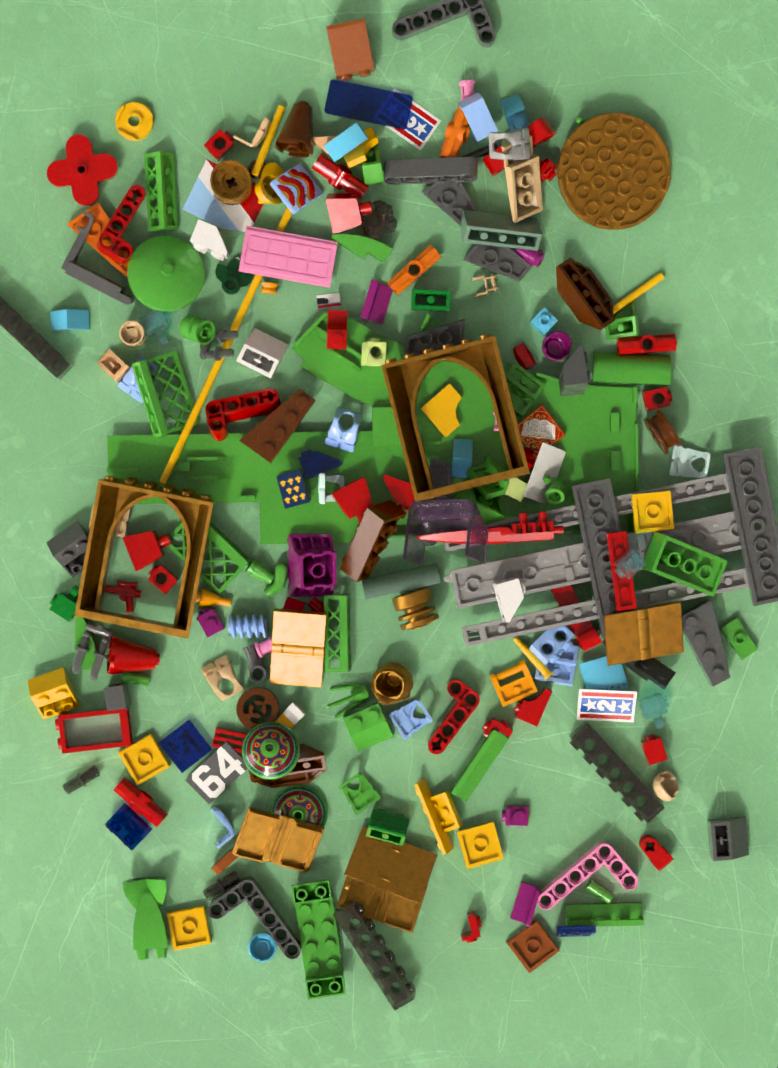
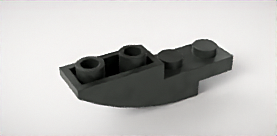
[602,639,676,690]

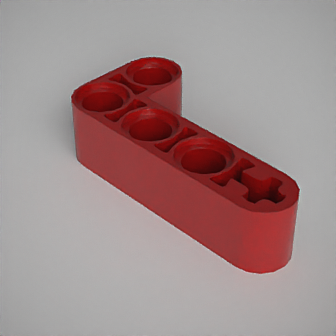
[482,116,557,176]
[97,185,146,264]
[205,388,282,441]
[550,585,602,652]
[428,678,480,755]

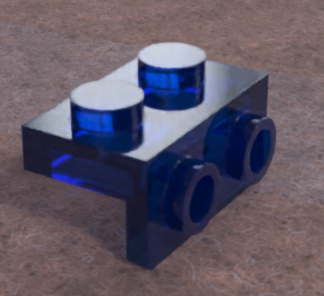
[105,803,152,850]

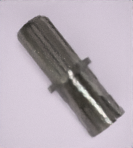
[63,765,100,794]
[203,871,240,900]

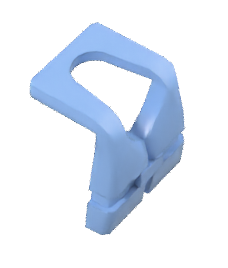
[117,356,162,403]
[324,407,362,452]
[389,700,433,740]
[210,806,235,849]

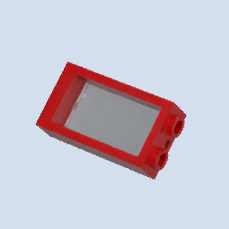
[55,706,133,754]

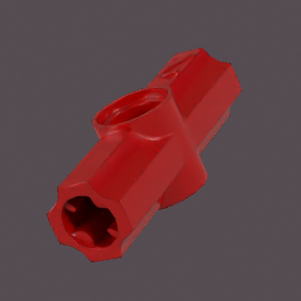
[312,154,369,199]
[616,334,677,355]
[113,777,168,827]

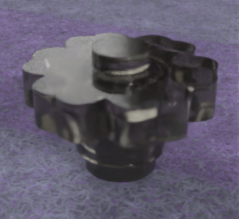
[362,200,397,240]

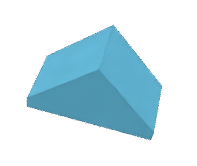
[50,309,90,331]
[451,439,473,478]

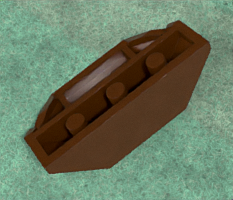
[556,258,615,330]
[248,744,327,788]

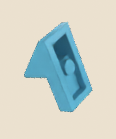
[500,94,529,131]

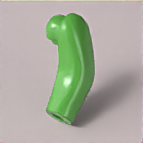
[264,562,288,597]

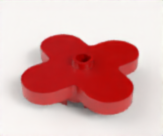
[47,134,118,206]

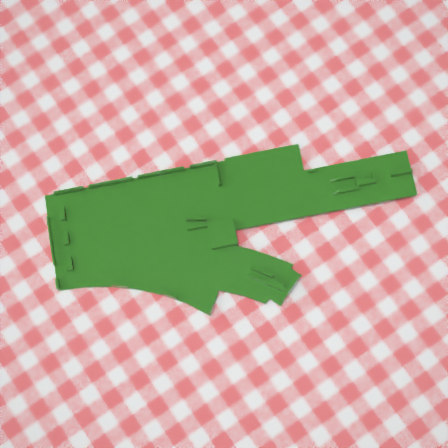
[107,309,639,544]

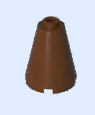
[275,101,314,158]

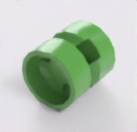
[179,314,216,345]

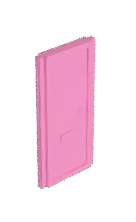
[239,226,338,288]

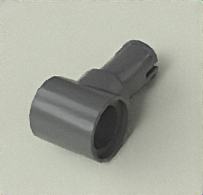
[243,644,267,683]

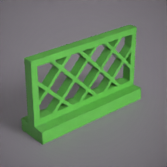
[131,351,199,438]
[168,521,252,594]

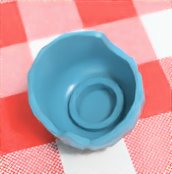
[248,933,277,962]

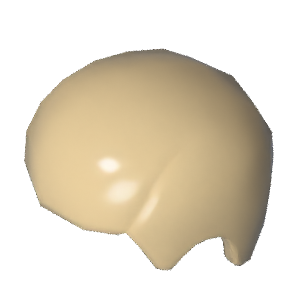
[653,770,679,801]

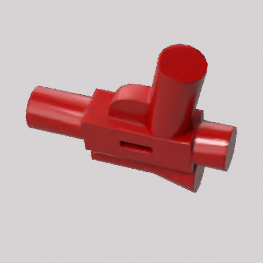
[105,580,141,612]

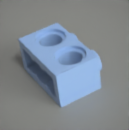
[529,626,575,666]

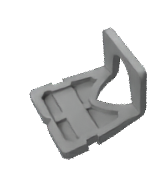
[489,128,530,160]

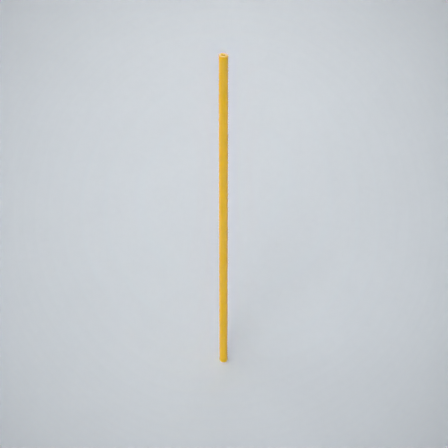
[159,207,292,485]

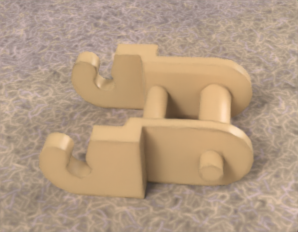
[472,274,500,297]

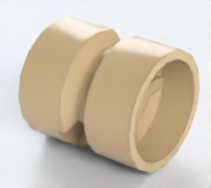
[119,321,147,347]

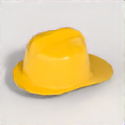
[254,162,284,204]

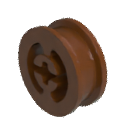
[643,410,681,455]
[236,687,280,729]

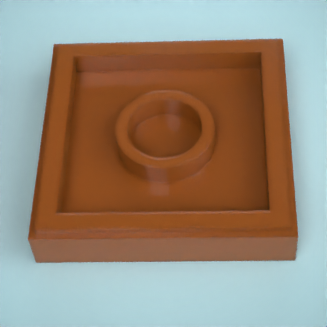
[506,919,560,973]

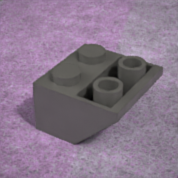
[558,346,591,396]
[46,521,89,577]
[707,816,749,861]

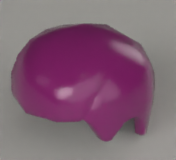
[542,331,572,361]

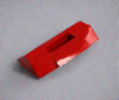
[513,342,537,370]

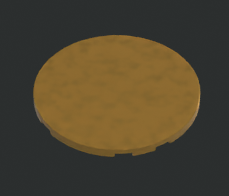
[557,113,671,230]

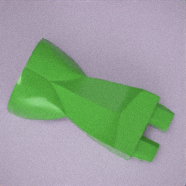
[123,876,170,960]

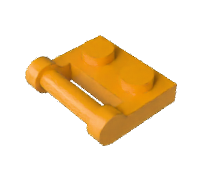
[489,660,538,707]

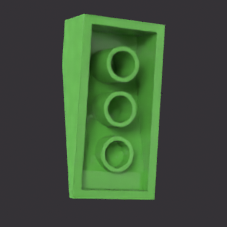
[640,532,728,597]

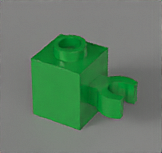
[49,585,79,622]

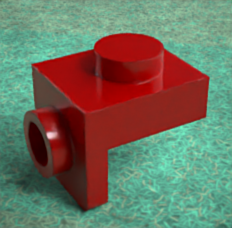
[482,717,513,737]
[461,911,482,943]

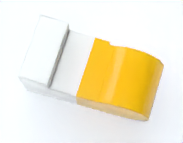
[275,701,305,728]

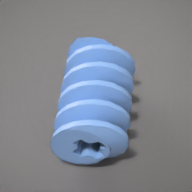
[228,614,268,638]

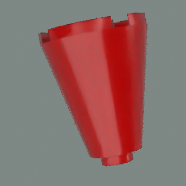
[107,636,160,674]

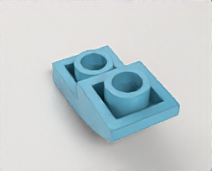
[324,122,368,162]

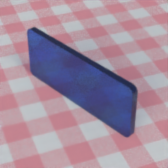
[324,79,413,130]

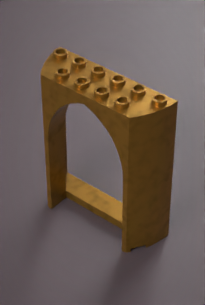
[381,334,530,502]
[75,475,214,639]

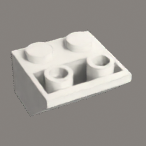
[190,219,230,261]
[236,328,289,379]

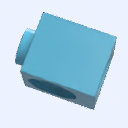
[530,307,558,336]

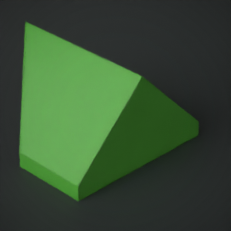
[606,301,639,340]

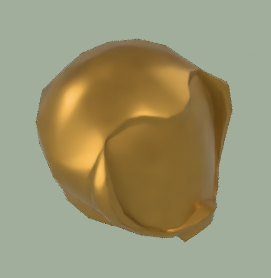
[370,662,413,705]

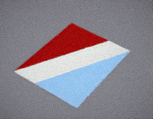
[182,159,264,232]

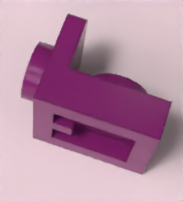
[196,607,225,638]
[501,805,529,826]

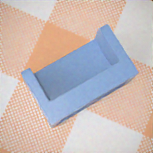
[458,93,498,142]

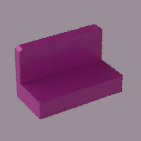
[360,280,393,324]
[510,881,541,927]

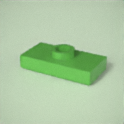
[720,617,758,660]

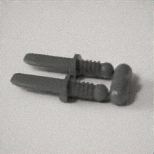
[200,328,239,361]
[72,623,112,681]

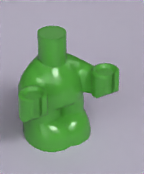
[543,474,566,505]

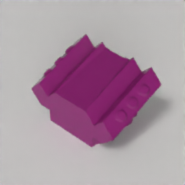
[287,534,337,597]

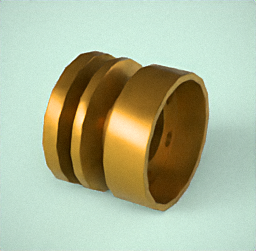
[210,160,253,206]
[392,587,439,630]

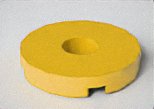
[115,102,154,141]

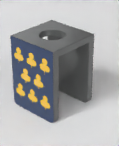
[277,470,310,509]

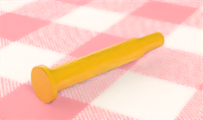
[513,636,554,680]

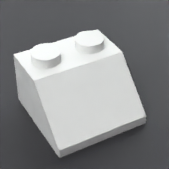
[492,577,526,623]

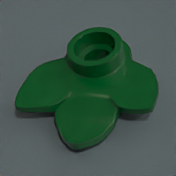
[215,257,254,295]

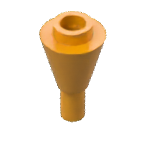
[195,588,231,607]

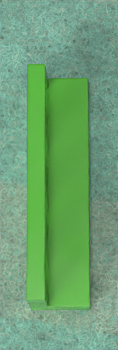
[144,151,179,232]
[324,595,351,672]
[450,728,509,802]
[565,902,644,927]

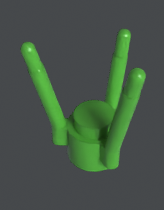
[327,682,369,719]

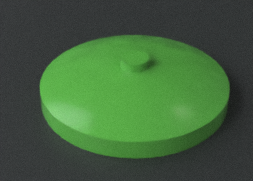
[127,236,205,312]

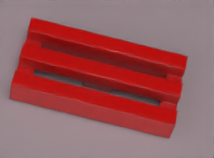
[212,727,247,753]

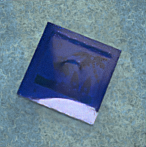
[159,719,213,773]
[554,926,596,937]

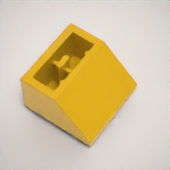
[27,667,80,719]

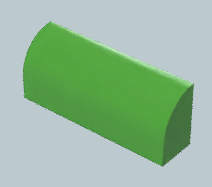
[592,352,671,386]

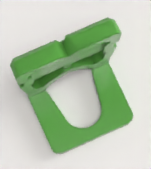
[339,773,381,815]

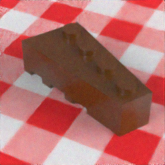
[340,500,407,582]

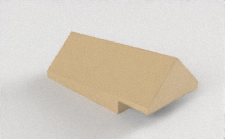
[501,135,543,223]

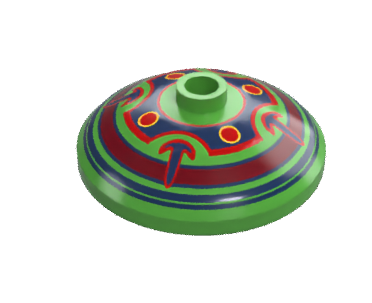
[242,722,300,780]
[270,784,328,827]

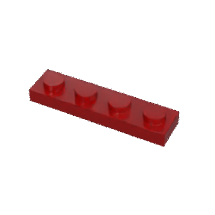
[606,531,637,611]

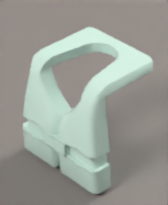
[669,445,711,478]
[318,473,344,504]

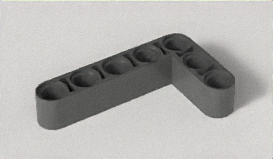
[392,0,496,48]
[208,877,301,959]

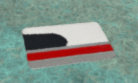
[317,293,341,311]

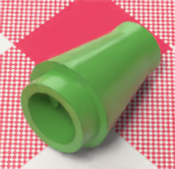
[245,559,275,584]

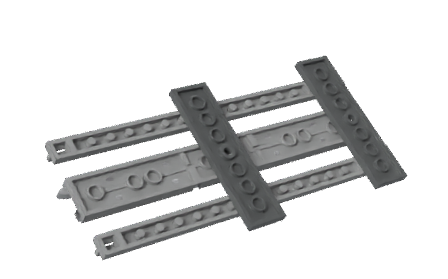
[443,447,778,647]

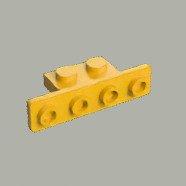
[415,778,463,855]

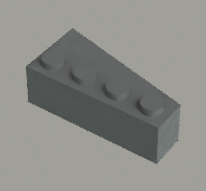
[682,599,730,686]

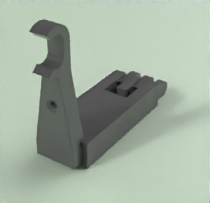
[61,212,134,304]

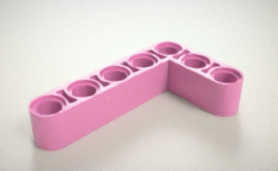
[537,841,638,910]

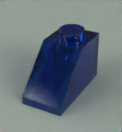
[298,449,343,480]

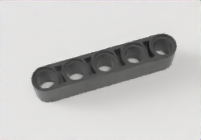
[384,157,478,185]

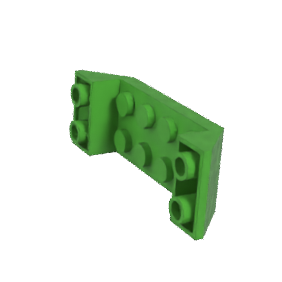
[291,880,346,1000]

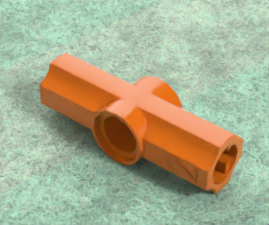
[439,106,470,158]
[387,245,441,295]

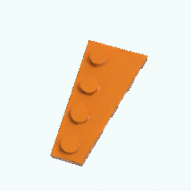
[67,203,129,278]

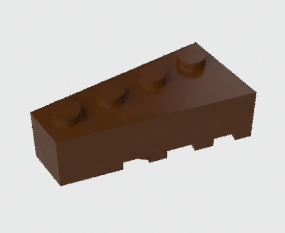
[239,389,316,463]

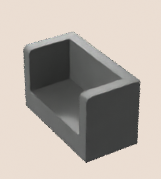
[103,682,131,711]

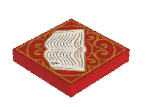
[518,405,565,458]

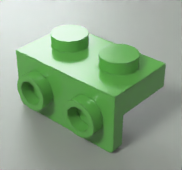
[466,456,509,500]

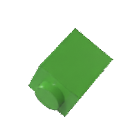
[361,144,384,185]

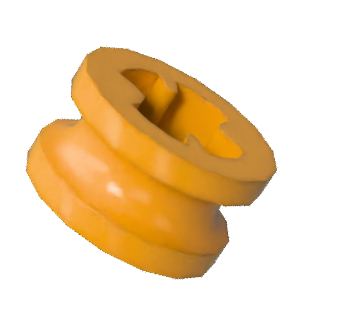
[260,282,278,294]

